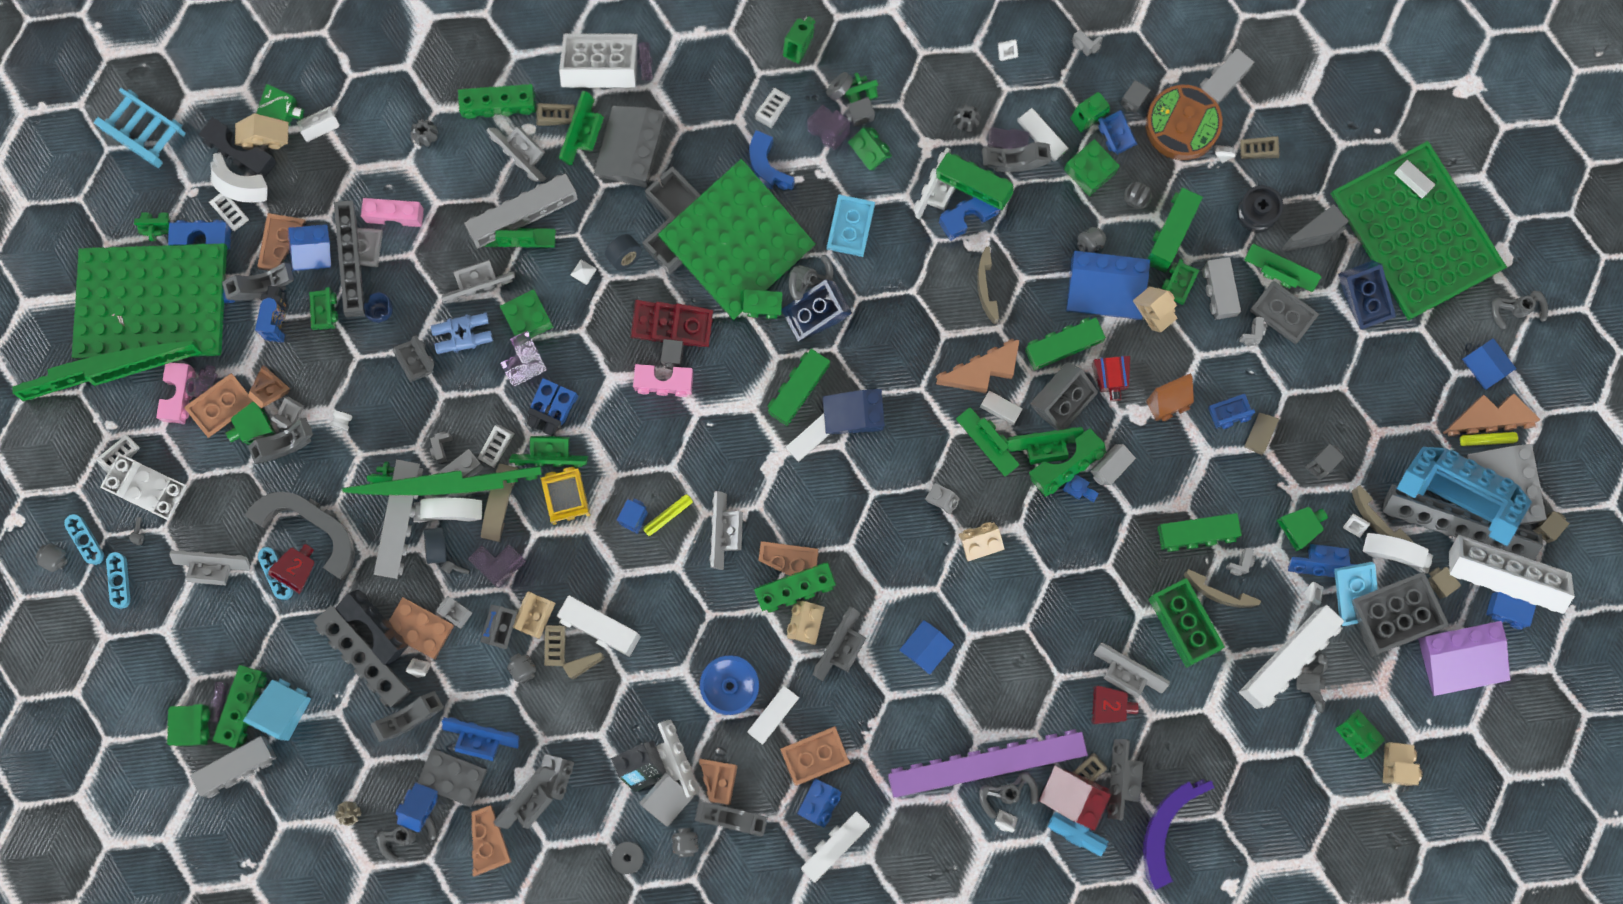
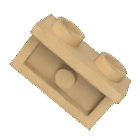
[958,522,1004,561]
[513,592,556,639]
[787,601,825,645]

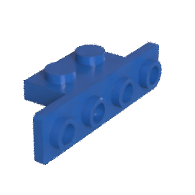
[1288,544,1357,577]
[442,717,519,761]

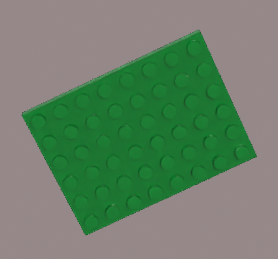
[1330,141,1507,321]
[72,243,227,360]

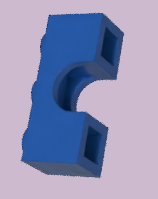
[939,197,1000,241]
[168,220,231,250]

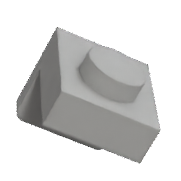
[1072,29,1103,56]
[1239,317,1266,346]
[271,397,304,429]
[430,432,453,463]
[925,483,960,514]
[1226,548,1255,576]
[436,596,472,629]

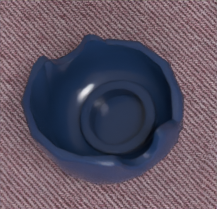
[364,292,393,323]

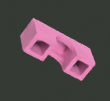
[361,198,424,227]
[156,363,196,424]
[633,364,693,397]

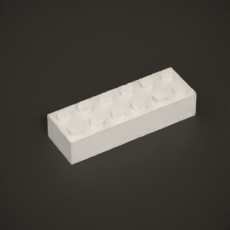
[1449,535,1574,614]
[1239,605,1345,709]

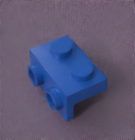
[1098,110,1138,154]
[1208,394,1255,429]
[797,778,842,828]

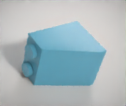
[244,679,312,741]

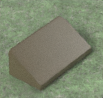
[1244,413,1279,455]

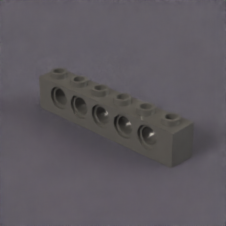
[334,201,365,318]
[314,605,412,708]

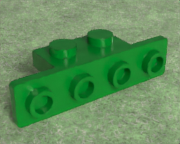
[559,91,604,165]
[482,228,556,247]
[1245,244,1321,292]
[956,408,1019,477]
[1007,427,1084,465]
[509,436,588,467]

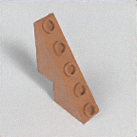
[936,339,1019,393]
[1443,394,1541,437]

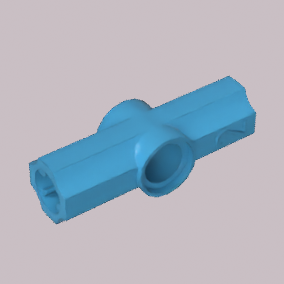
[1047,812,1109,857]

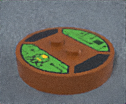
[1145,85,1222,160]

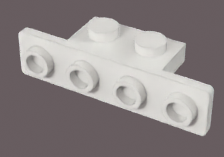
[914,148,955,219]
[656,720,700,798]
[801,812,870,882]

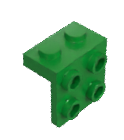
[167,704,210,746]

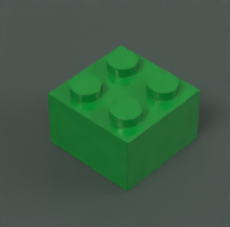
[1064,139,1120,197]
[500,289,553,344]

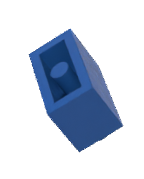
[617,499,648,534]
[1486,592,1536,629]
[396,783,438,832]

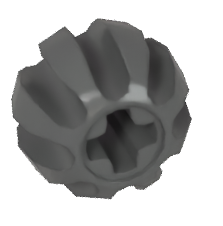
[953,104,981,132]
[410,119,438,147]
[1124,182,1152,209]

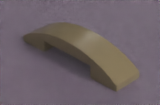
[977,246,999,324]
[481,464,519,542]
[1352,485,1414,543]
[1184,569,1261,608]

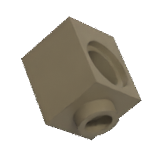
[1533,511,1569,543]
[1428,567,1461,599]

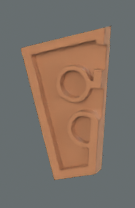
[258,213,306,271]
[758,541,819,575]
[472,805,512,877]

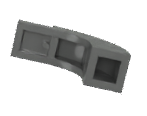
[982,141,1051,172]
[222,263,294,301]
[248,418,313,464]
[370,691,444,742]
[695,801,768,837]

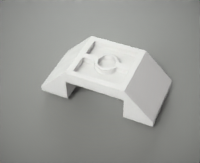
[100,453,188,520]

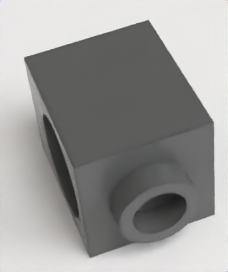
[1120,80,1150,114]
[845,97,875,128]
[661,339,684,370]

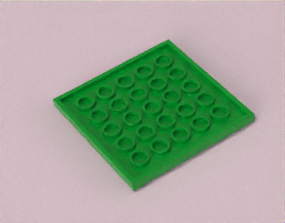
[657,159,816,320]

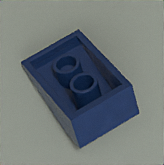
[1338,261,1396,330]
[782,280,852,342]
[822,389,885,434]

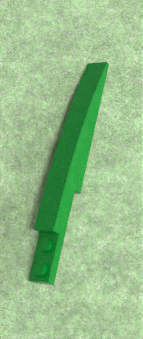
[12,341,201,401]
[342,466,542,495]

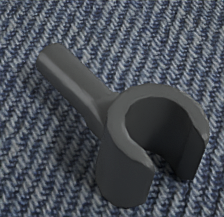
[129,517,144,545]
[441,561,470,574]

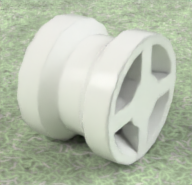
[329,411,352,431]

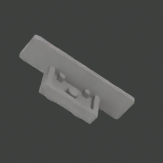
[486,127,546,182]
[442,259,515,302]
[710,491,743,570]
[169,550,250,585]
[1094,643,1170,698]

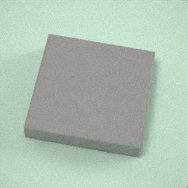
[357,228,383,267]
[640,773,694,827]

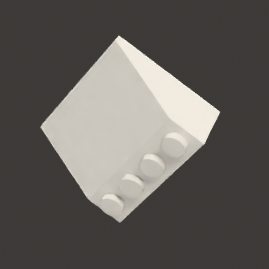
[559,34,637,88]

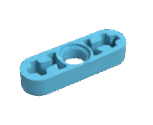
[64,514,104,565]
[258,547,293,600]
[106,552,130,609]

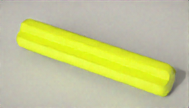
[1460,432,1518,446]
[643,494,693,536]

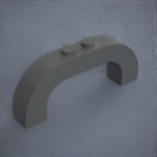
[244,492,355,581]

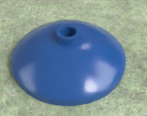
[700,656,759,715]

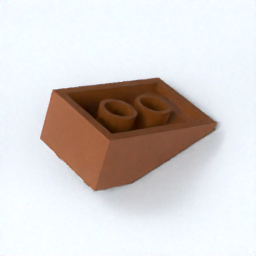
[1146,373,1194,422]

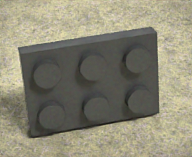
[1250,280,1319,345]
[418,748,487,807]

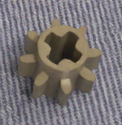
[335,801,361,826]

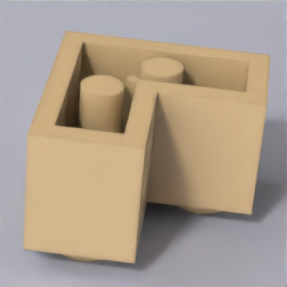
[235,113,288,150]
[1133,287,1177,332]
[1383,743,1422,786]

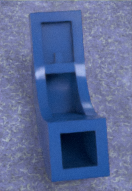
[749,130,795,190]

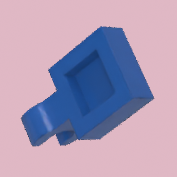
[1063,475,1099,502]

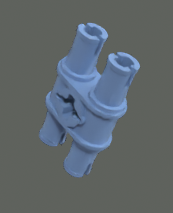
[431,313,493,354]

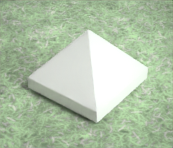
[998,39,1018,61]
[1214,146,1235,163]
[571,260,597,285]
[1343,514,1370,537]
[1304,582,1324,606]
[406,658,431,678]
[995,810,1018,832]

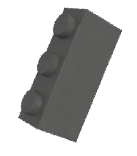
[1030,362,1098,430]

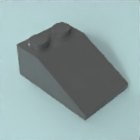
[1282,204,1348,252]

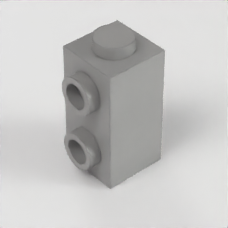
[1090,444,1136,485]

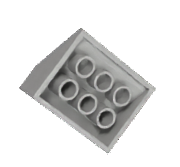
[1467,444,1547,525]

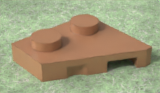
[248,365,290,408]
[699,759,737,805]

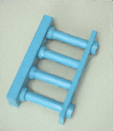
[93,88,186,169]

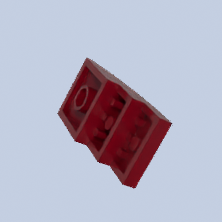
[630,300,713,347]

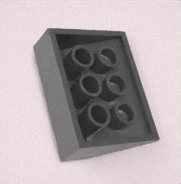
[594,106,666,188]
[1351,572,1449,657]

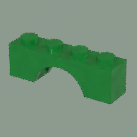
[1029,428,1107,497]

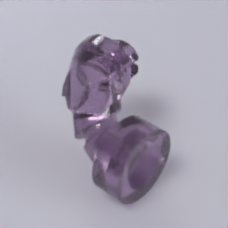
[185,365,218,397]

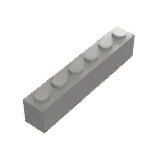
[464,173,578,249]
[374,460,423,579]

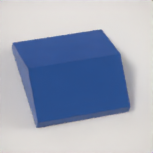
[1462,338,1516,390]
[899,620,954,675]

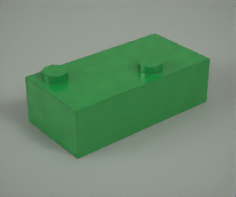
[1147,187,1203,273]
[1148,578,1225,668]

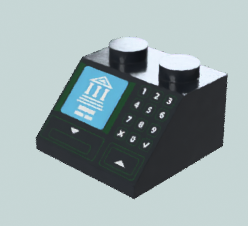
[611,741,667,792]

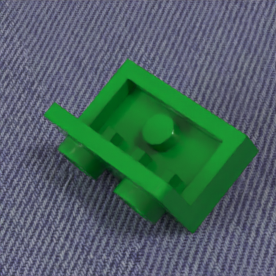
[848,127,892,171]
[1162,258,1199,305]
[309,287,338,330]
[743,290,783,319]
[1336,709,1385,759]

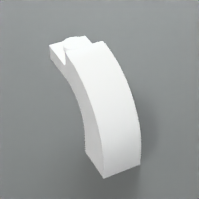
[210,153,267,202]
[414,498,482,523]
[1363,533,1433,574]

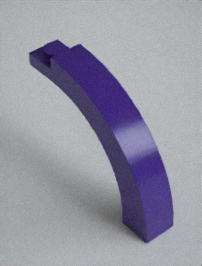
[1143,779,1215,890]

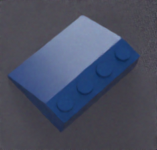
[1066,251,1150,320]

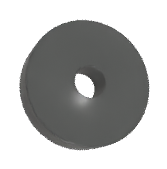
[826,72,853,100]
[611,842,644,874]

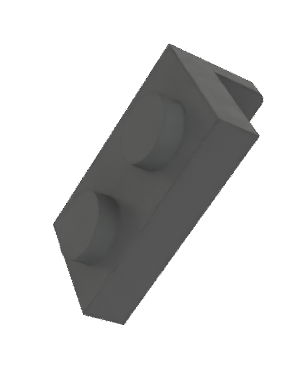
[392,335,434,382]
[541,753,574,800]

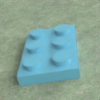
[827,195,875,257]
[1334,562,1378,626]

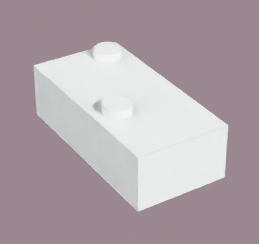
[557,595,641,657]

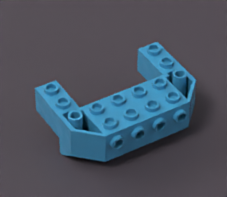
[1397,447,1532,546]

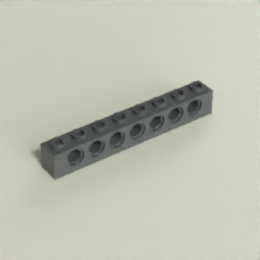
[1383,484,1543,560]

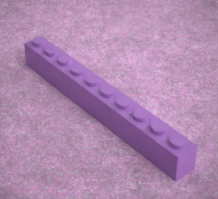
[888,729,1087,798]

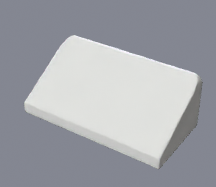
[297,107,339,142]
[1394,160,1435,198]
[980,391,1022,425]

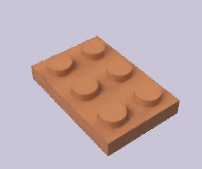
[184,373,253,438]
[389,597,454,659]
[780,727,850,786]

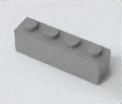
[190,736,277,798]

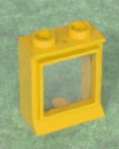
[540,467,591,525]

